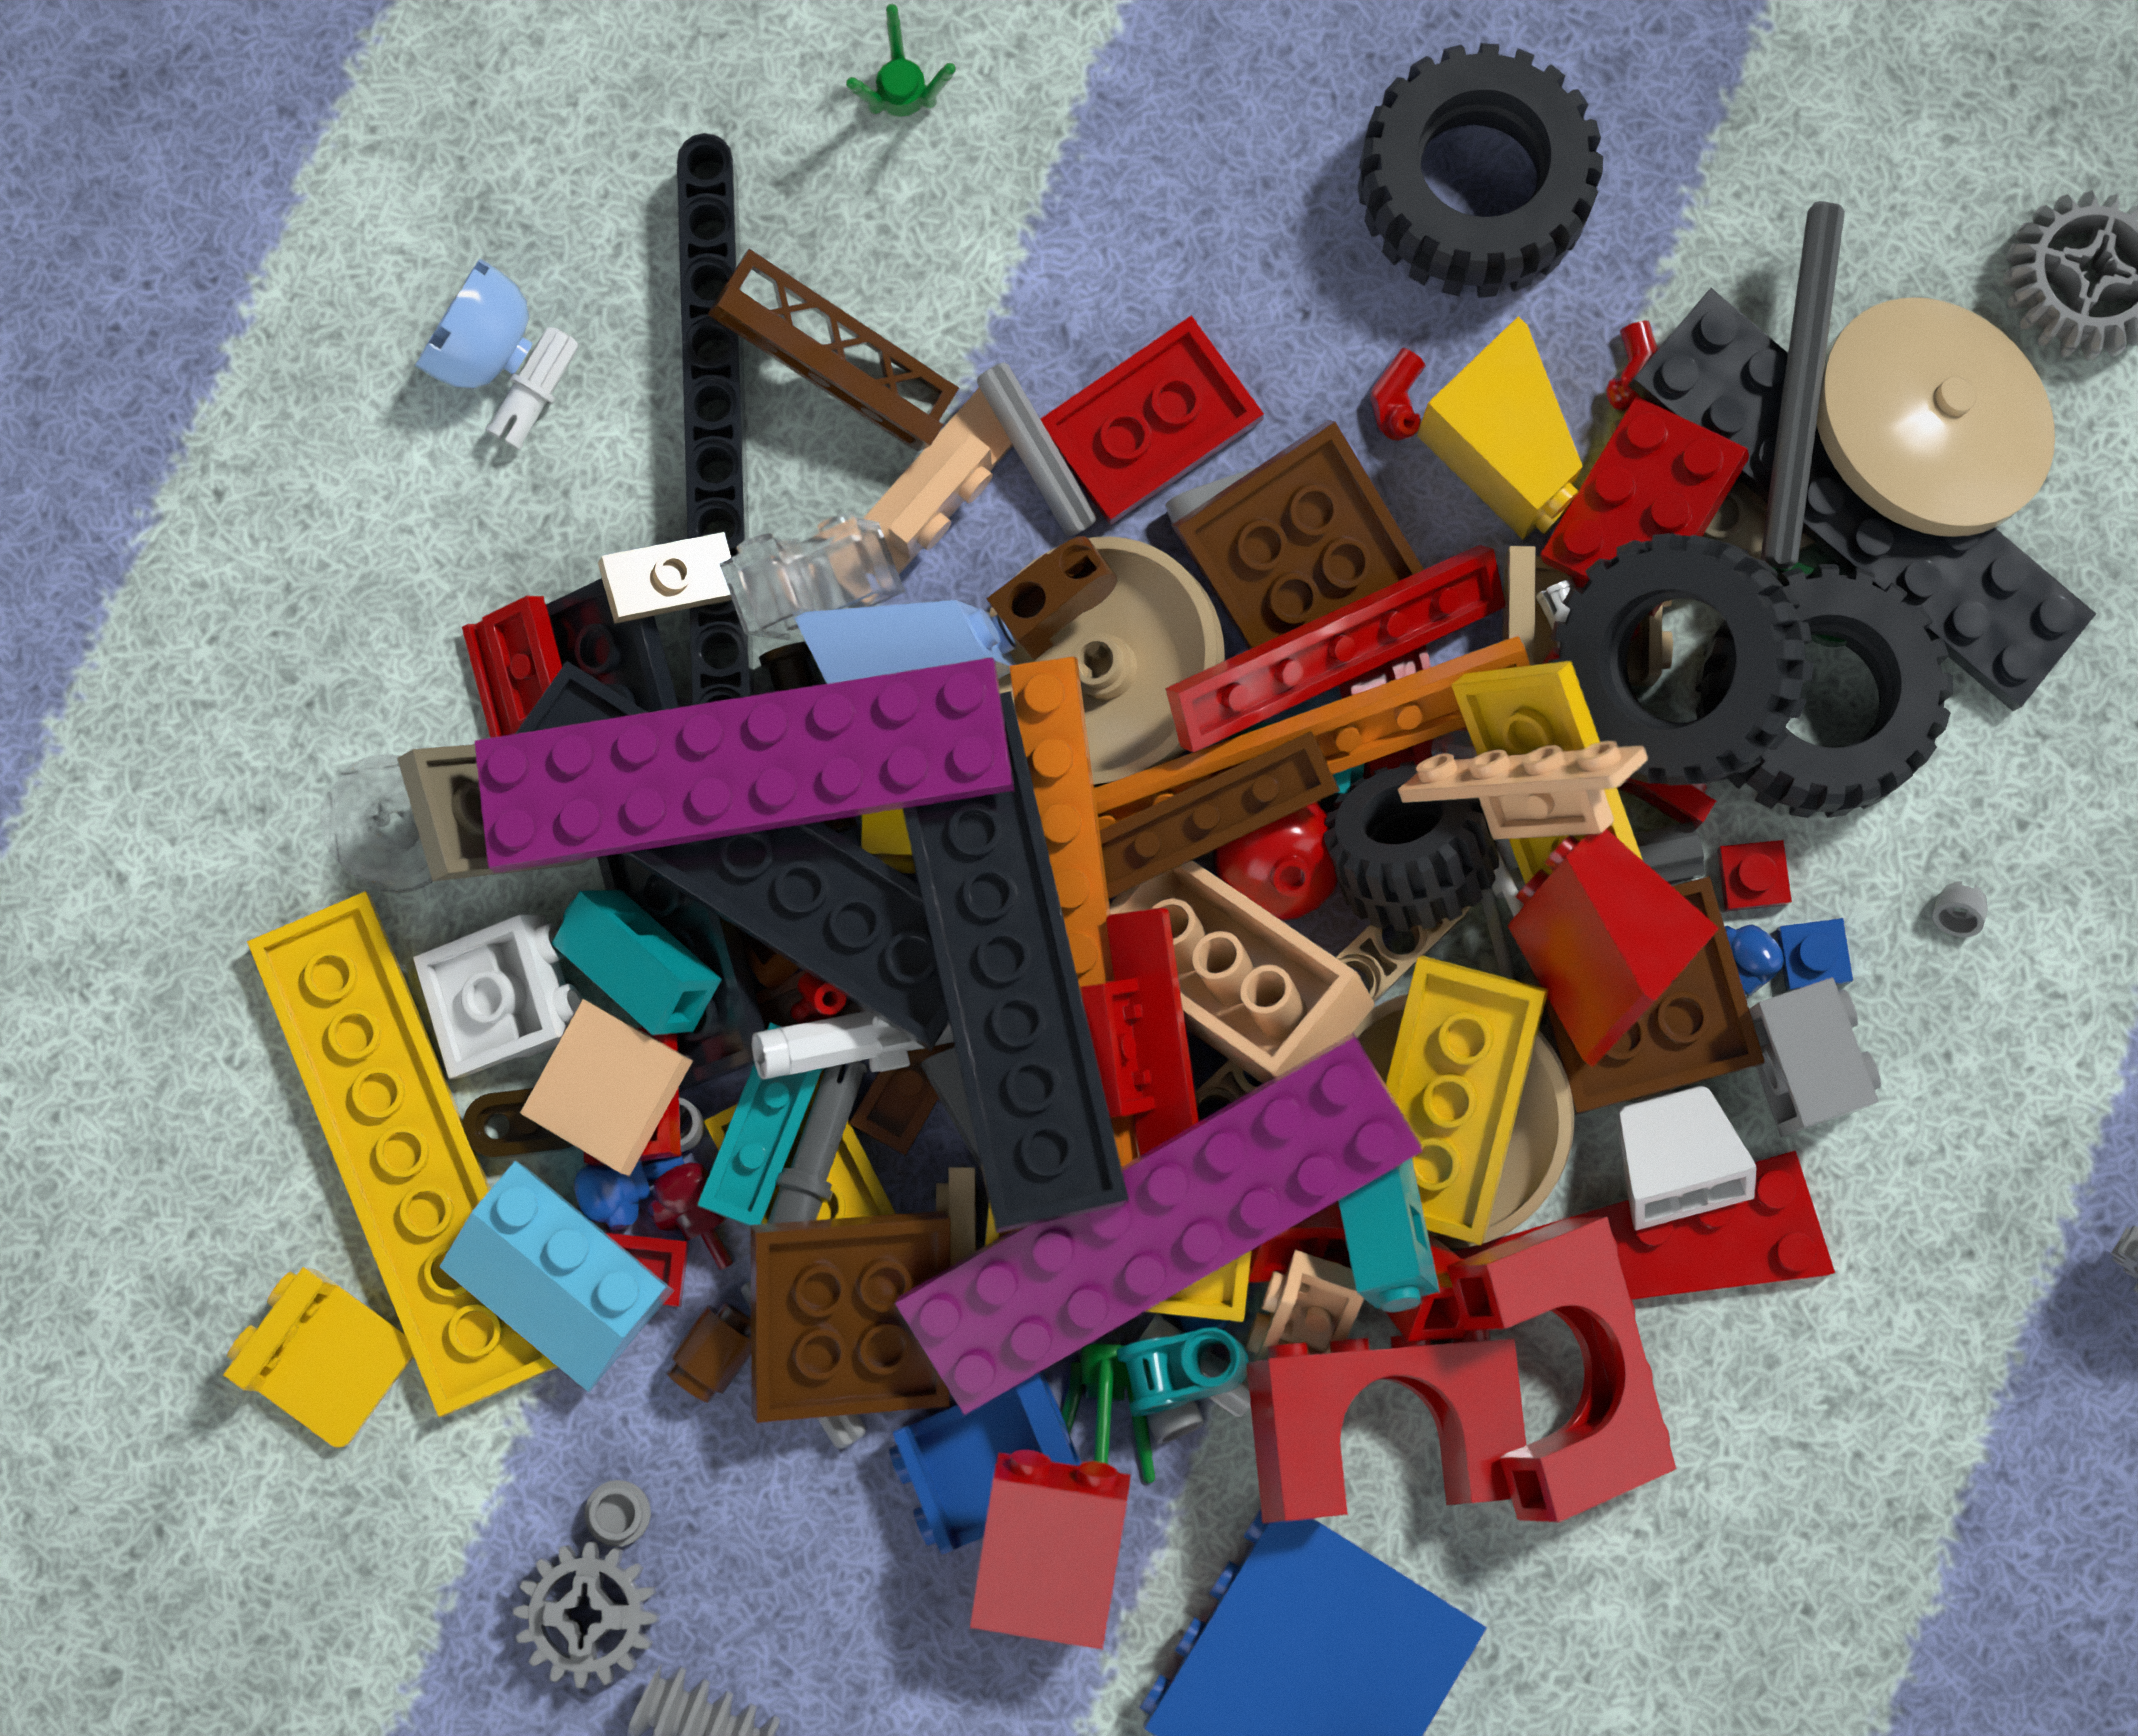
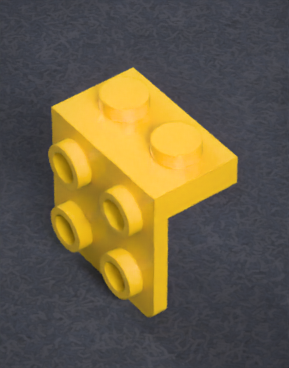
[223,1267,414,1447]

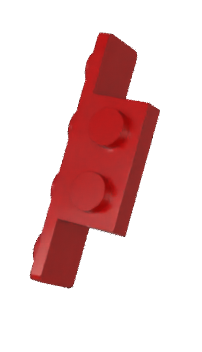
[1080,907,1199,1157]

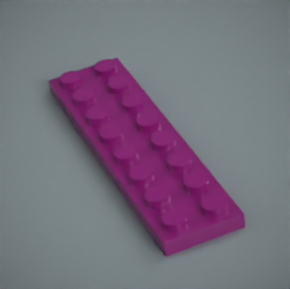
[474,657,1014,873]
[895,1032,1423,1415]

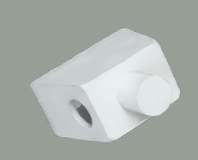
[1619,1086,1756,1231]

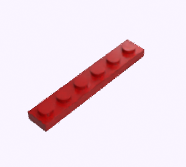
[1165,545,1506,753]

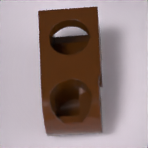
[986,536,1118,661]

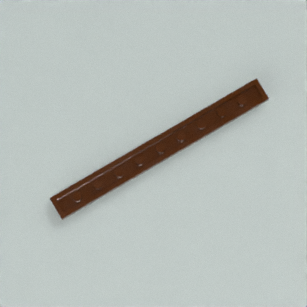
[756,731,1340,1031]

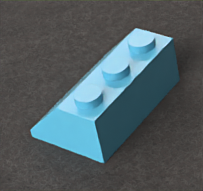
[439,1161,674,1392]

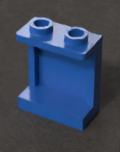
[889,1370,1081,1555]

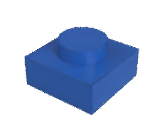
[1776,918,1853,992]

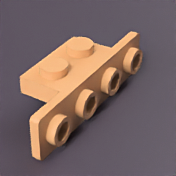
[824,387,1013,606]
[1398,741,1647,840]

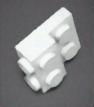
[413,914,582,1079]

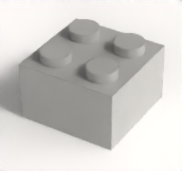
[1749,977,1881,1137]

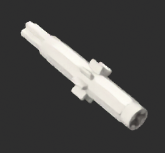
[752,1005,954,1079]

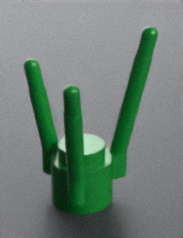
[846,4,956,117]
[1061,1344,1155,1484]

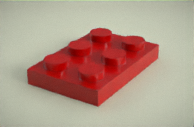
[1040,315,1264,526]
[1541,396,1749,617]

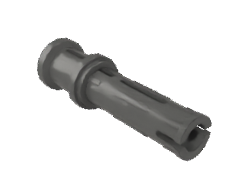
[767,1061,868,1224]

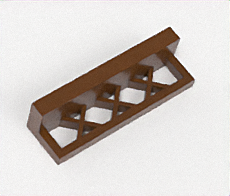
[707,248,959,452]

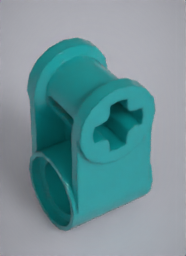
[1116,1328,1249,1416]

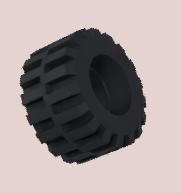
[1324,761,1499,931]

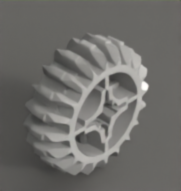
[2003,190,2138,361]

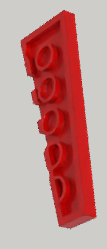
[1454,1150,1835,1300]

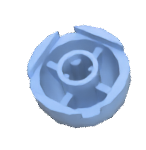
[415,258,533,389]

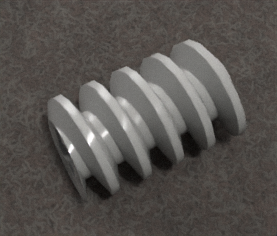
[628,1664,780,1736]

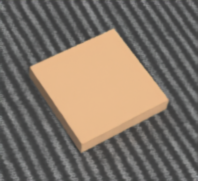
[520,999,693,1176]

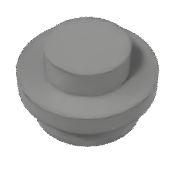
[585,1480,651,1547]

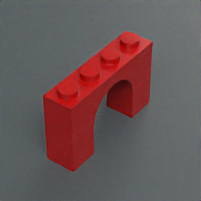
[1447,1217,1677,1523]
[1246,1329,1527,1523]

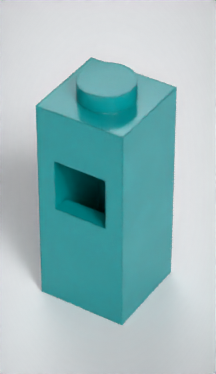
[552,890,722,1035]
[1339,1158,1440,1312]

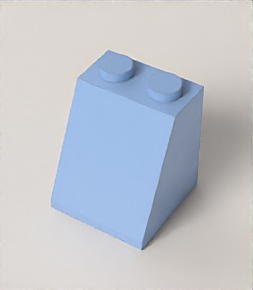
[794,600,1016,684]

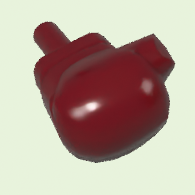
[647,1162,734,1271]

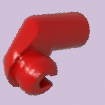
[1606,320,1658,411]
[1370,348,1426,441]
[790,973,846,1024]

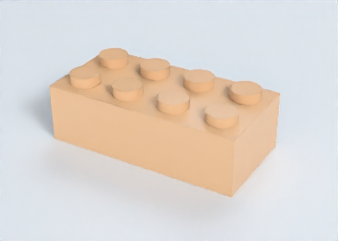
[1109,860,1375,1084]

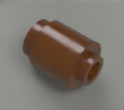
[666,1302,751,1403]

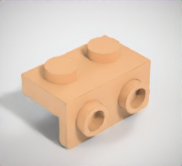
[1245,1250,1364,1361]

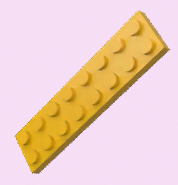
[247,891,558,1417]

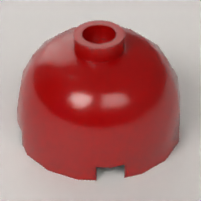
[1213,803,1338,921]

